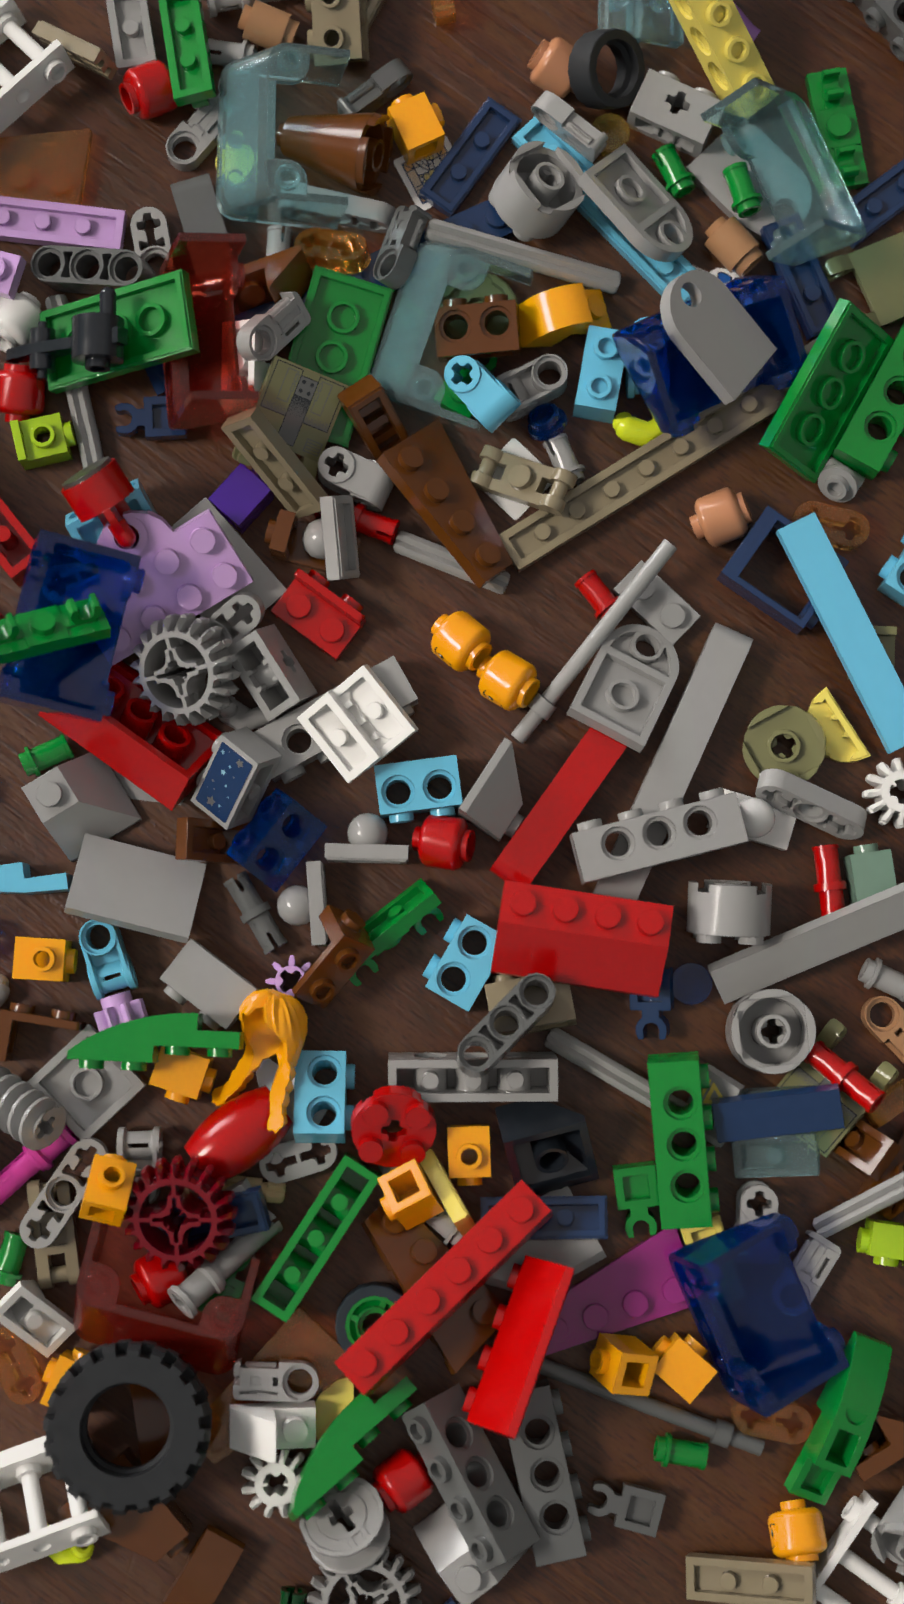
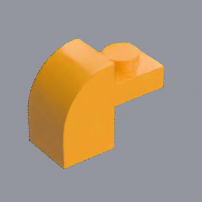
[518,283,612,348]

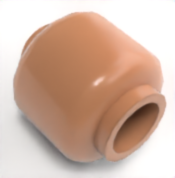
[527,37,574,99]
[689,487,753,547]

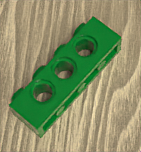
[830,323,904,481]
[647,1051,720,1230]
[251,1152,382,1323]

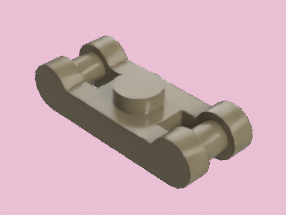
[470,445,578,516]
[27,1179,84,1290]

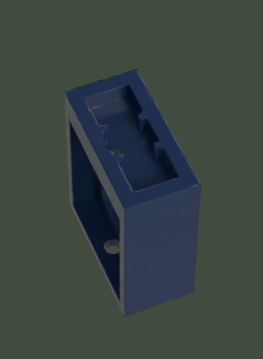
[716,506,850,635]

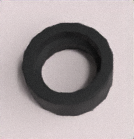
[568,28,645,110]

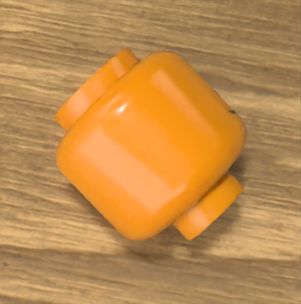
[431,611,492,672]
[476,650,540,711]
[768,1499,827,1562]

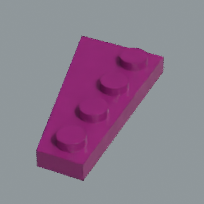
[546,1229,702,1355]

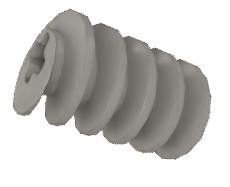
[0,1066,67,1151]

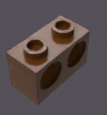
[433,294,522,363]

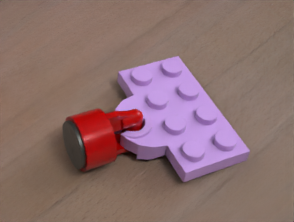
[61,456,253,666]

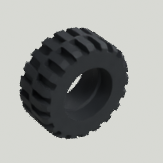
[43,1339,213,1515]

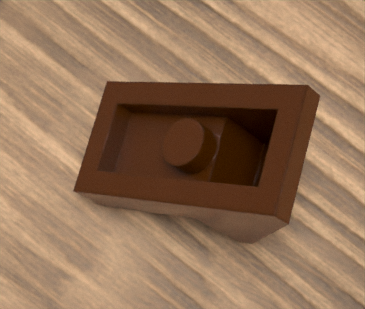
[225,244,313,312]
[175,817,252,865]
[832,1119,902,1182]
[854,1410,904,1482]

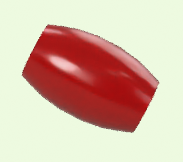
[184,1085,293,1180]

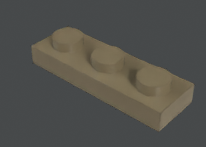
[221,406,328,519]
[686,1552,816,1604]

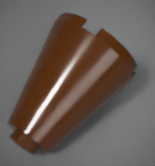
[276,112,394,196]

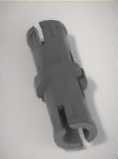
[223,871,288,955]

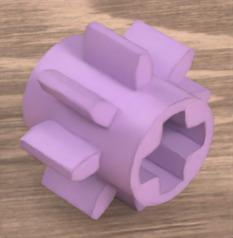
[265,955,312,998]
[93,990,148,1032]

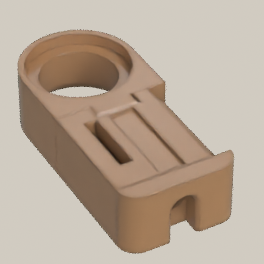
[861,996,904,1064]

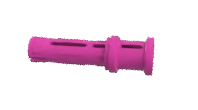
[0,1124,80,1205]

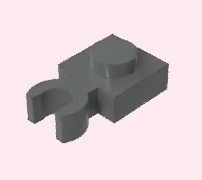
[586,1480,666,1538]

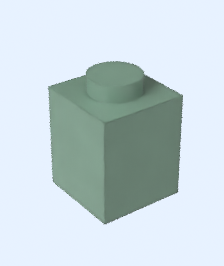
[843,843,897,905]

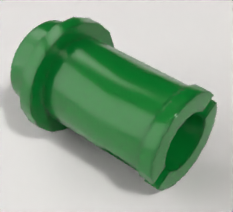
[651,143,696,199]
[722,162,763,218]
[18,733,74,777]
[0,1230,28,1287]
[653,1432,709,1470]

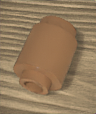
[237,0,300,53]
[705,216,764,278]

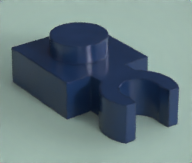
[115,395,188,441]
[629,967,674,1040]

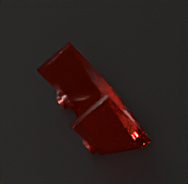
[158,232,259,430]
[73,1221,265,1375]

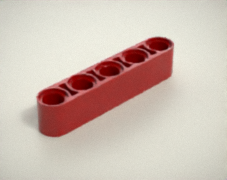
[489,727,627,884]

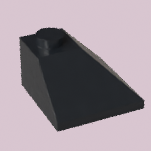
[495,1102,600,1195]

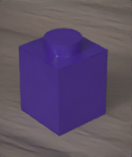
[208,463,274,534]

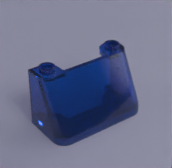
[612,275,807,437]
[0,529,145,723]
[669,1212,850,1418]

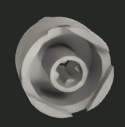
[488,141,585,242]
[686,879,772,945]
[725,989,816,1074]

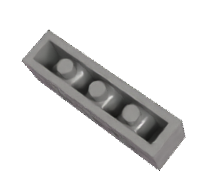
[254,655,418,784]
[569,787,749,884]
[388,1052,558,1102]

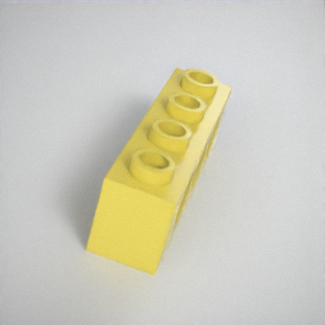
[668,0,777,113]

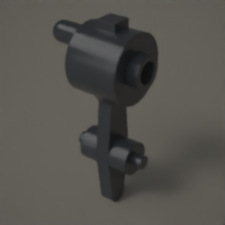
[6,286,128,380]

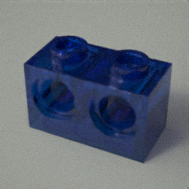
[226,788,328,892]

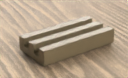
[32,20,118,80]

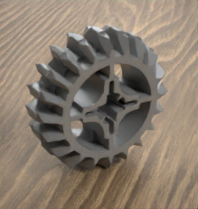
[130,613,242,726]
[307,1546,422,1604]

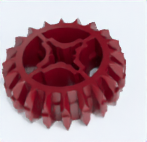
[123,1154,238,1272]

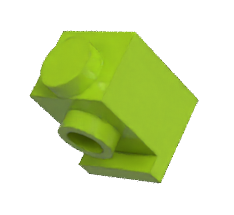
[10,412,77,470]
[856,1218,904,1267]

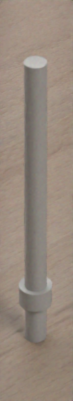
[511,539,677,744]

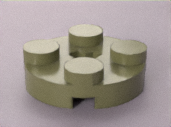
[742,705,826,781]

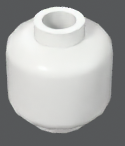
[0,291,42,353]

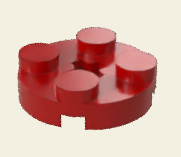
[351,1085,436,1167]

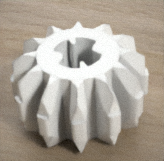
[862,758,904,829]
[241,1449,305,1518]

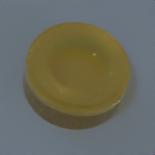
[592,113,630,157]

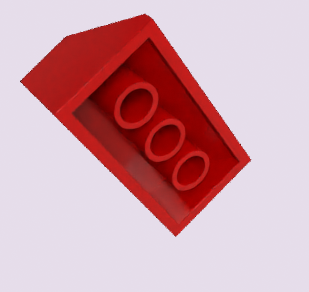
[38,644,222,811]
[490,880,674,998]
[462,1255,574,1441]

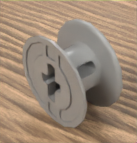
[299,1477,390,1575]

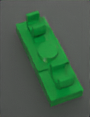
[158,0,217,109]
[805,67,869,194]
[0,593,111,665]
[349,878,444,987]

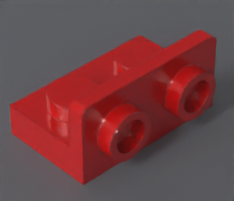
[271,568,366,661]

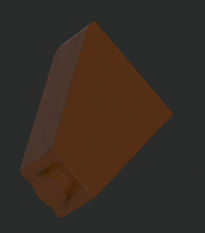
[57,1446,193,1562]

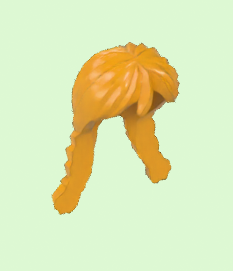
[211,988,308,1133]

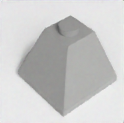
[458,738,525,842]
[22,753,142,862]
[413,1503,531,1604]

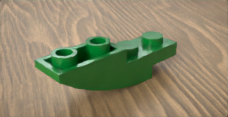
[67,1013,244,1071]
[784,1331,892,1506]
[287,1376,417,1522]

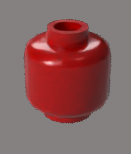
[119,60,177,120]
[0,363,46,422]
[412,815,476,871]
[129,1254,195,1309]
[371,1448,434,1514]

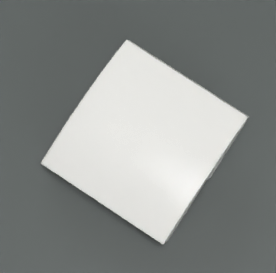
[297,664,419,784]

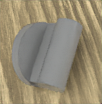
[818,457,865,502]

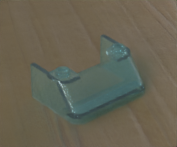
[216,43,350,231]
[700,77,866,266]
[370,241,534,434]

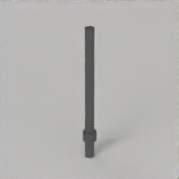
[540,1358,765,1456]

